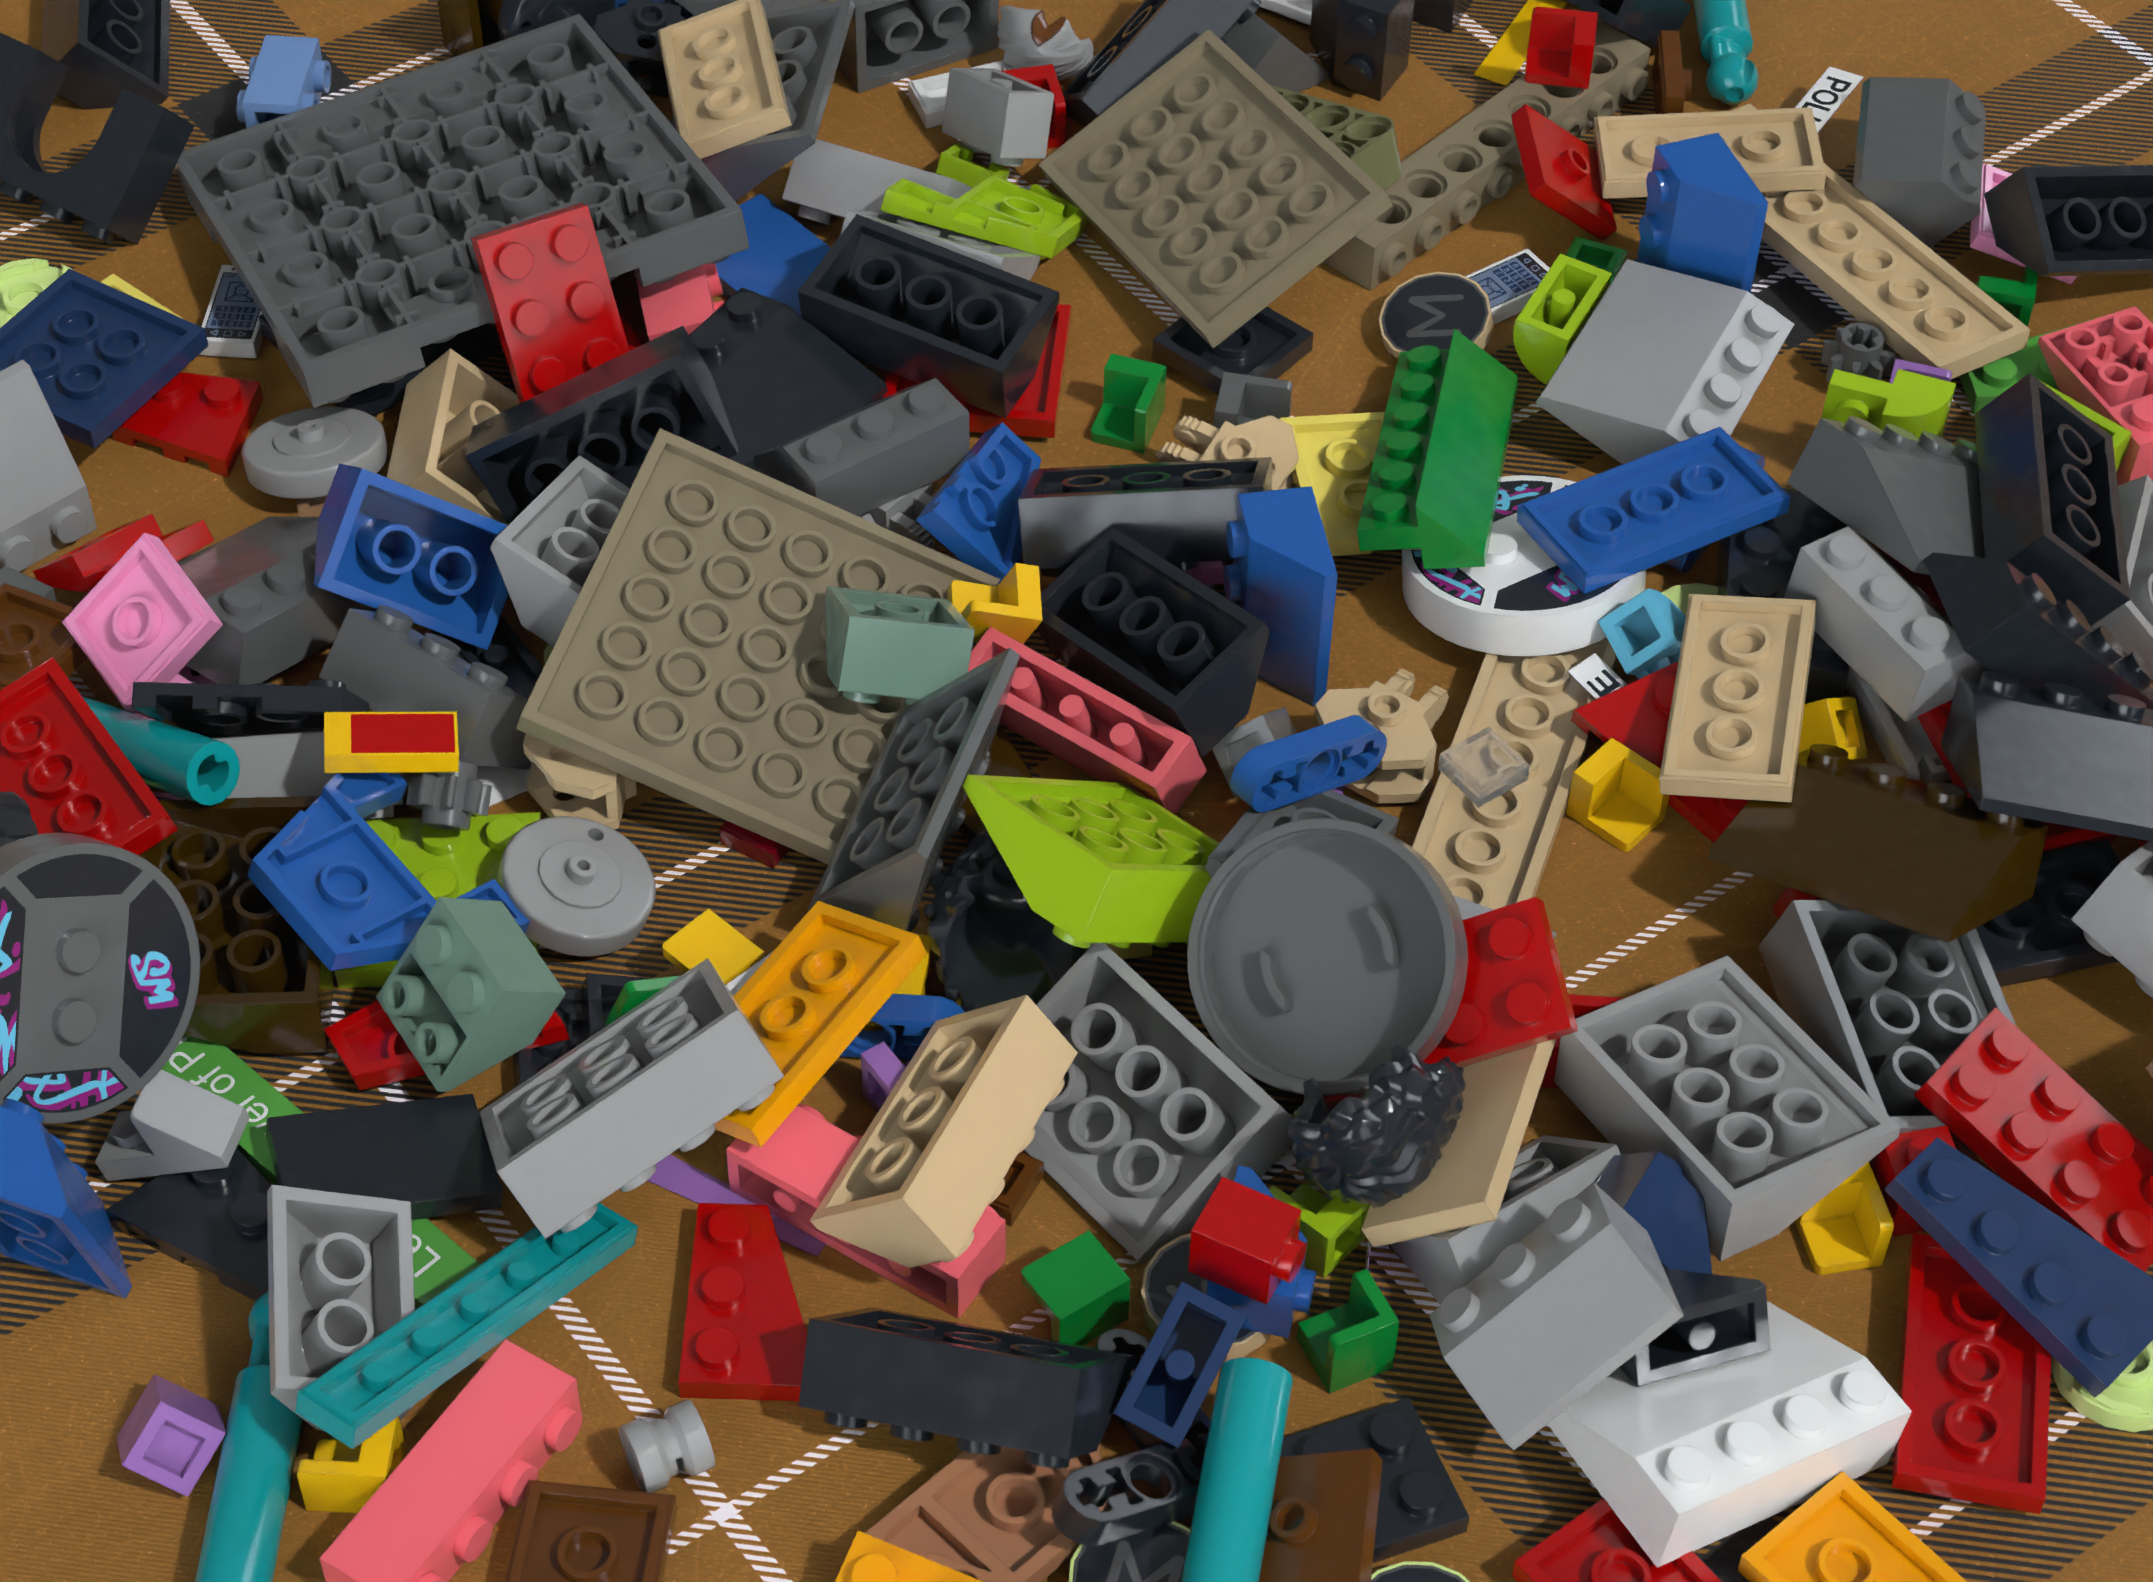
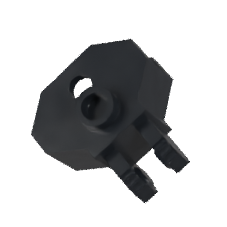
[594,0,686,97]

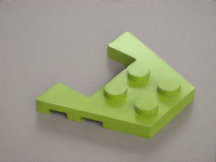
[880,143,1088,260]

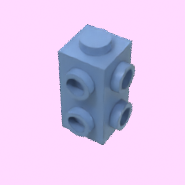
[237,35,331,128]

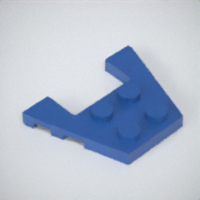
[247,773,530,971]

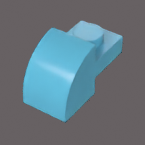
[1598,588,1686,680]

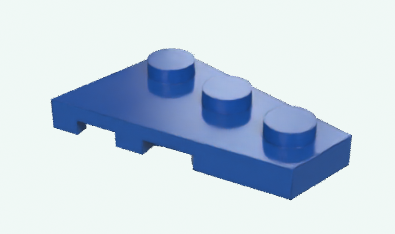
[916,422,1041,585]

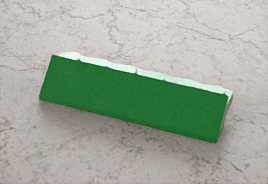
[1357,328,1519,569]

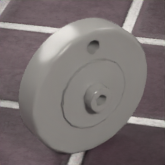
[242,407,388,499]
[496,816,656,956]

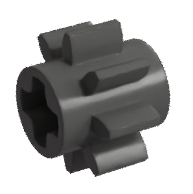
[1820,323,1896,381]
[406,761,492,831]

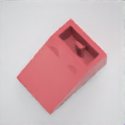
[2038,306,2153,486]

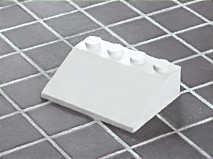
[1547,1301,1912,1568]

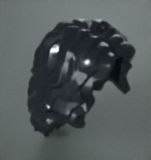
[924,831,1092,1012]
[1288,1045,1466,1208]

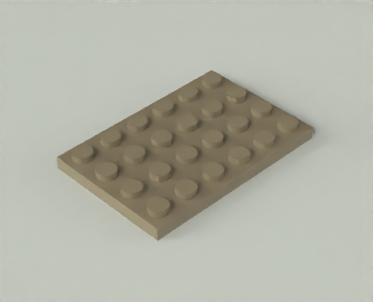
[1038,29,1393,349]

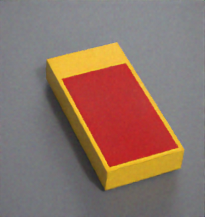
[324,712,459,773]

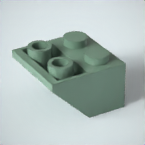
[376,897,566,1092]

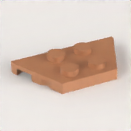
[865,1444,1109,1582]

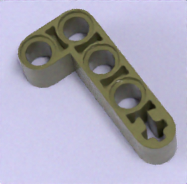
[1270,85,1402,190]

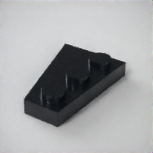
[132,679,369,738]
[106,1148,271,1301]

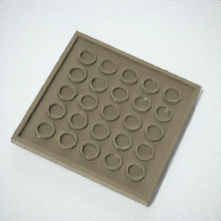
[516,428,1000,864]

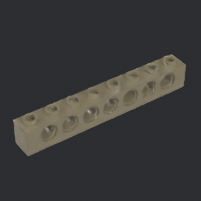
[1323,21,1650,291]

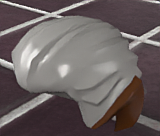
[997,5,1094,81]

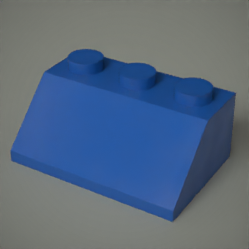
[1634,133,1768,293]
[314,463,509,650]
[1223,486,1338,706]
[0,1099,132,1299]

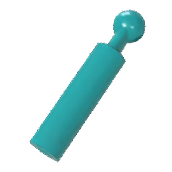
[1692,0,1759,105]
[83,697,240,806]
[195,1291,303,1582]
[1181,1357,1293,1582]

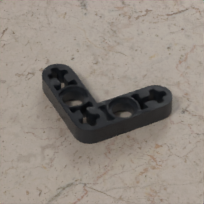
[1052,1329,1211,1546]

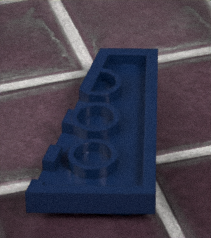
[1884,1137,2153,1398]

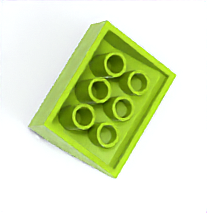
[963,774,1219,948]

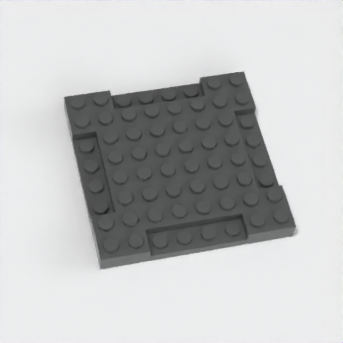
[175,14,750,408]

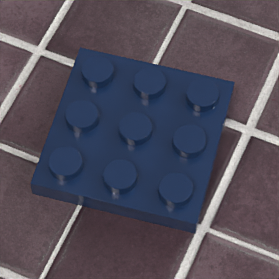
[0,269,208,449]

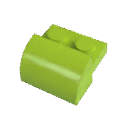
[1513,254,1612,385]
[1821,369,1956,438]

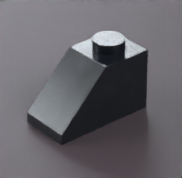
[1619,1268,1770,1387]

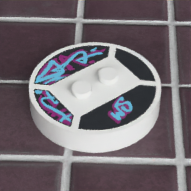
[1402,475,1646,656]

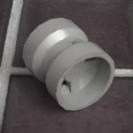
[619,1399,715,1493]

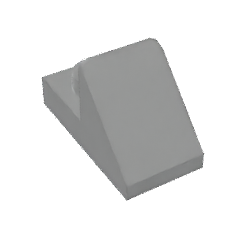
[95,1070,250,1181]

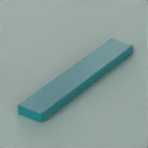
[295,1203,638,1449]

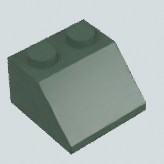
[825,586,975,705]

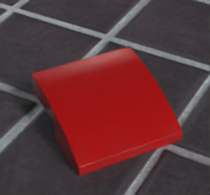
[33,513,214,592]

